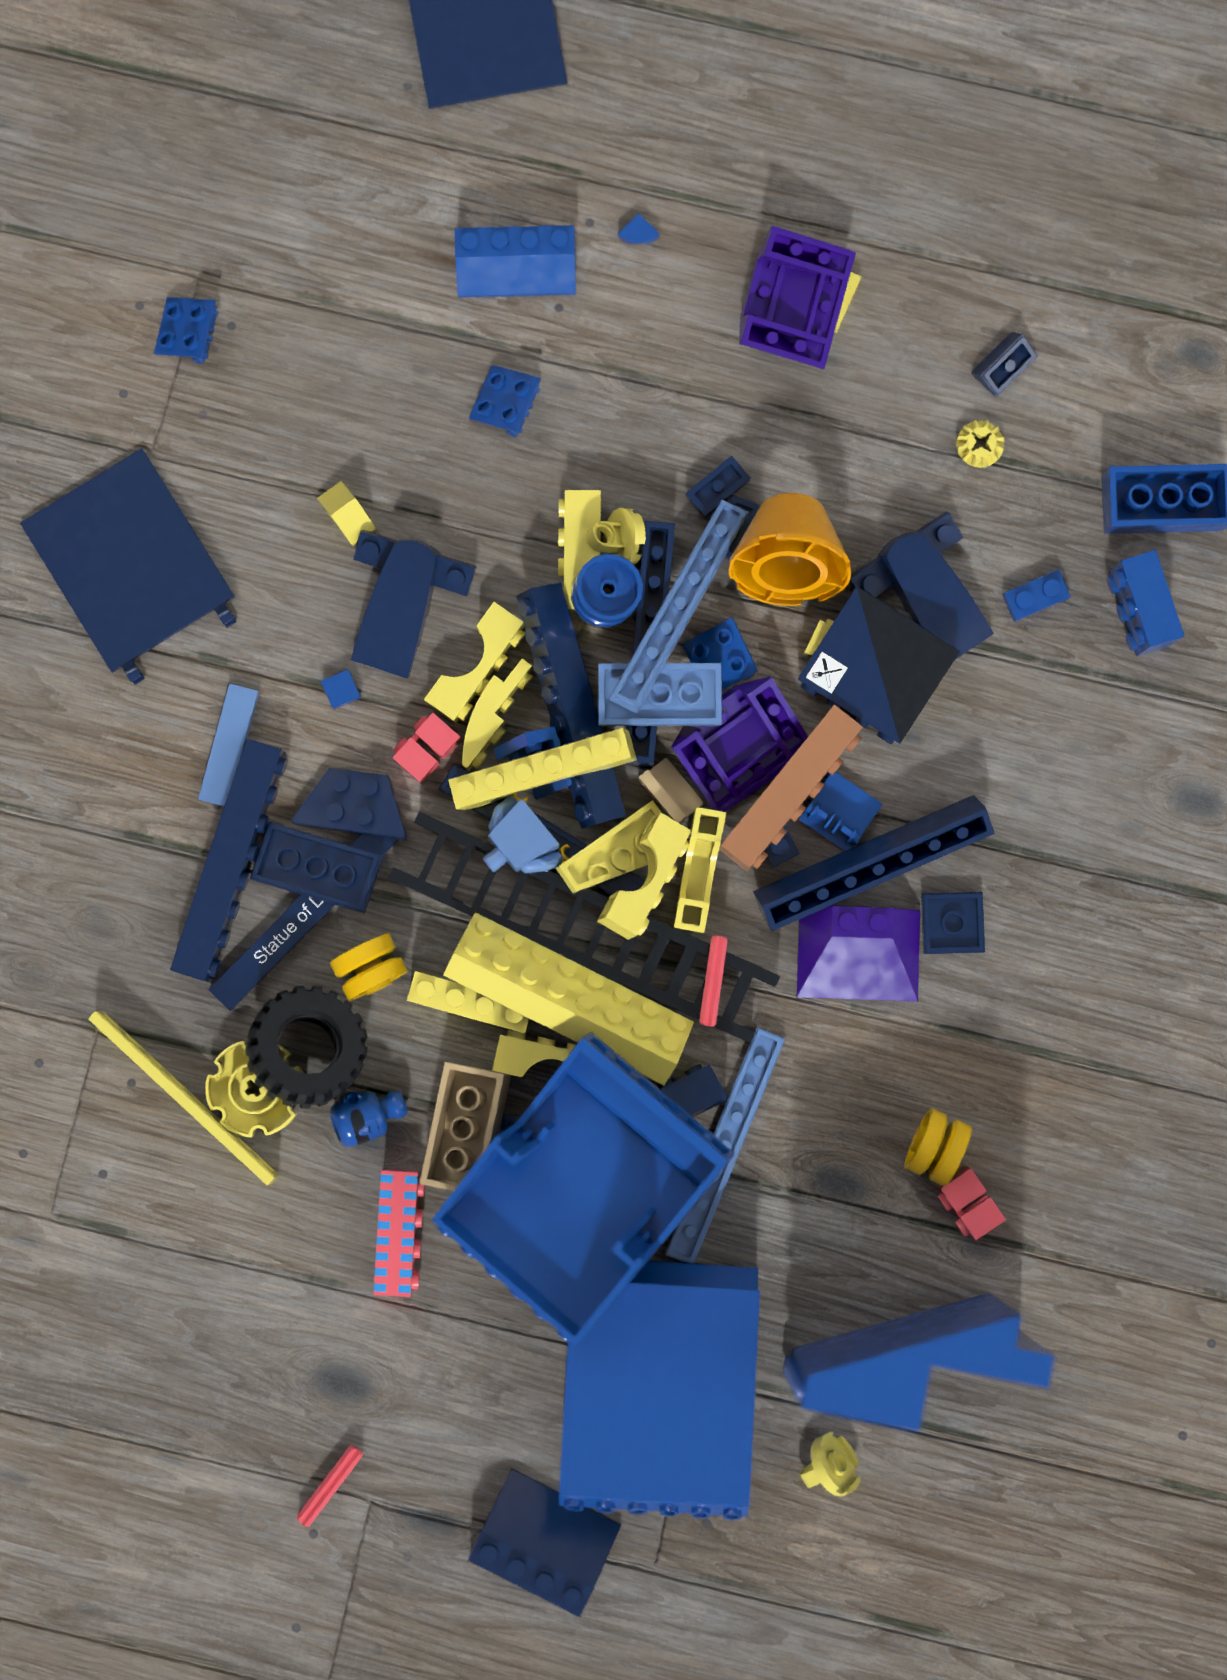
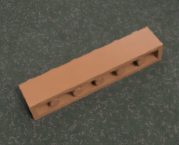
[719,705,863,872]

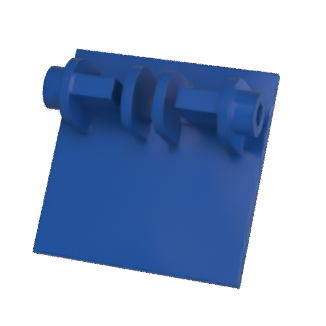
[154,297,218,364]
[469,365,541,437]
[682,617,758,691]
[799,772,883,851]

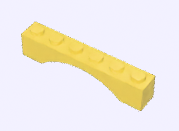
[448,728,637,811]

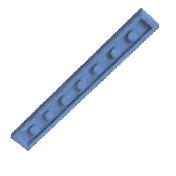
[610,499,748,713]
[665,1027,785,1264]

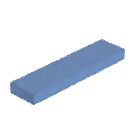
[198,683,260,807]

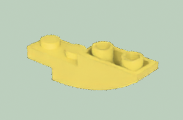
[462,658,533,771]

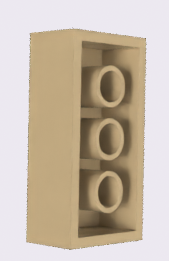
[420,1062,511,1191]

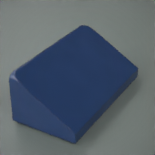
[971,332,1038,397]

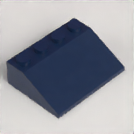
[468,1468,622,1618]

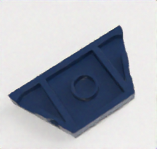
[292,768,407,840]

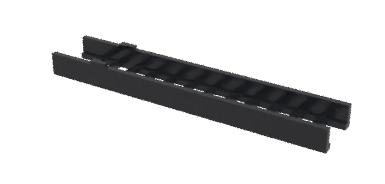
[388,812,780,1043]

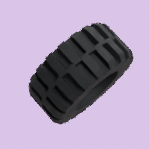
[245,985,368,1108]

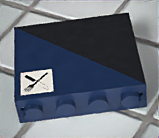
[798,586,960,744]

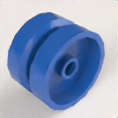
[571,554,643,628]

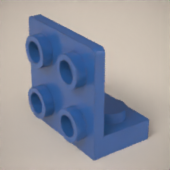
[493,727,572,800]

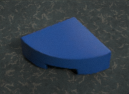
[618,214,660,244]

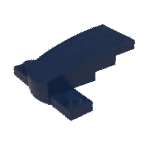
[849,512,994,660]
[351,530,477,679]

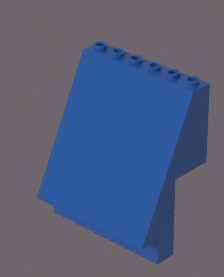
[432,1032,736,1346]
[559,1261,760,1520]
[783,1293,1055,1432]

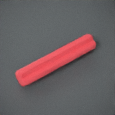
[699,935,728,1027]
[296,1445,363,1527]

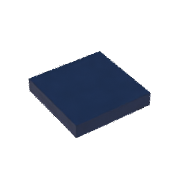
[921,892,985,954]

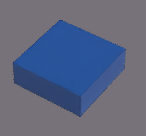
[321,670,361,710]

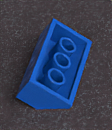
[454,225,576,298]

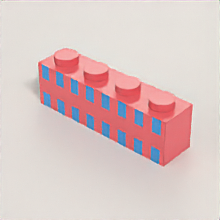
[373,1169,425,1297]

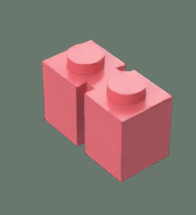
[392,713,462,784]
[937,1166,1006,1241]

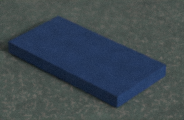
[250,822,384,914]

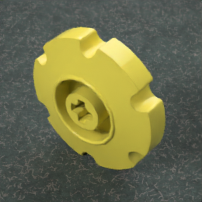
[205,1041,303,1137]

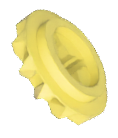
[956,420,1004,468]

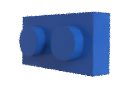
[1002,570,1071,622]

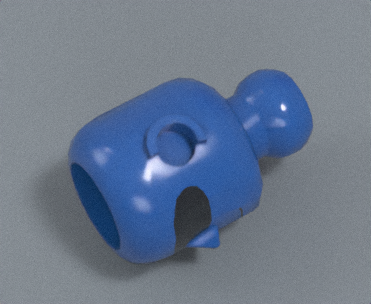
[330,1090,408,1147]

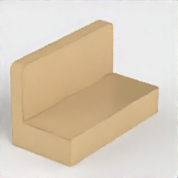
[638,758,703,823]

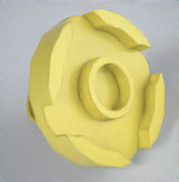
[586,508,646,566]
[799,1432,861,1496]

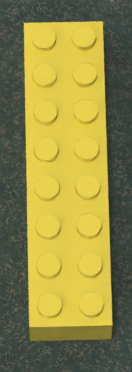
[443,912,694,1085]

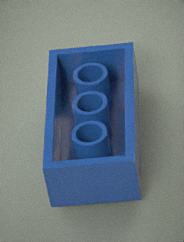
[1102,464,1227,534]

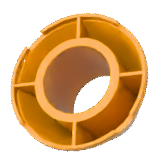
[728,493,851,606]

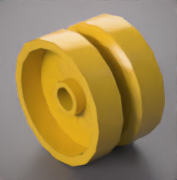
[329,933,408,1001]
[904,1108,972,1187]

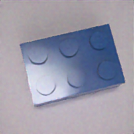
[1107,550,1185,657]

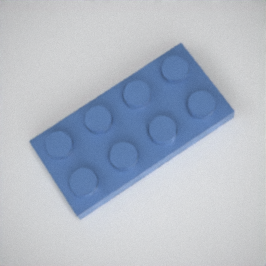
[598,663,722,726]

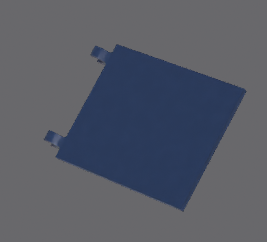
[409,0,567,109]
[20,448,237,685]

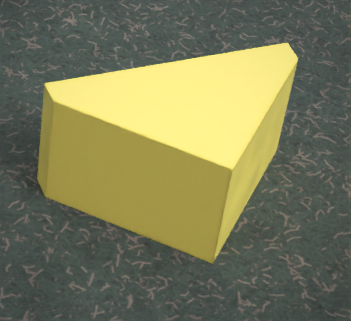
[317,481,376,547]

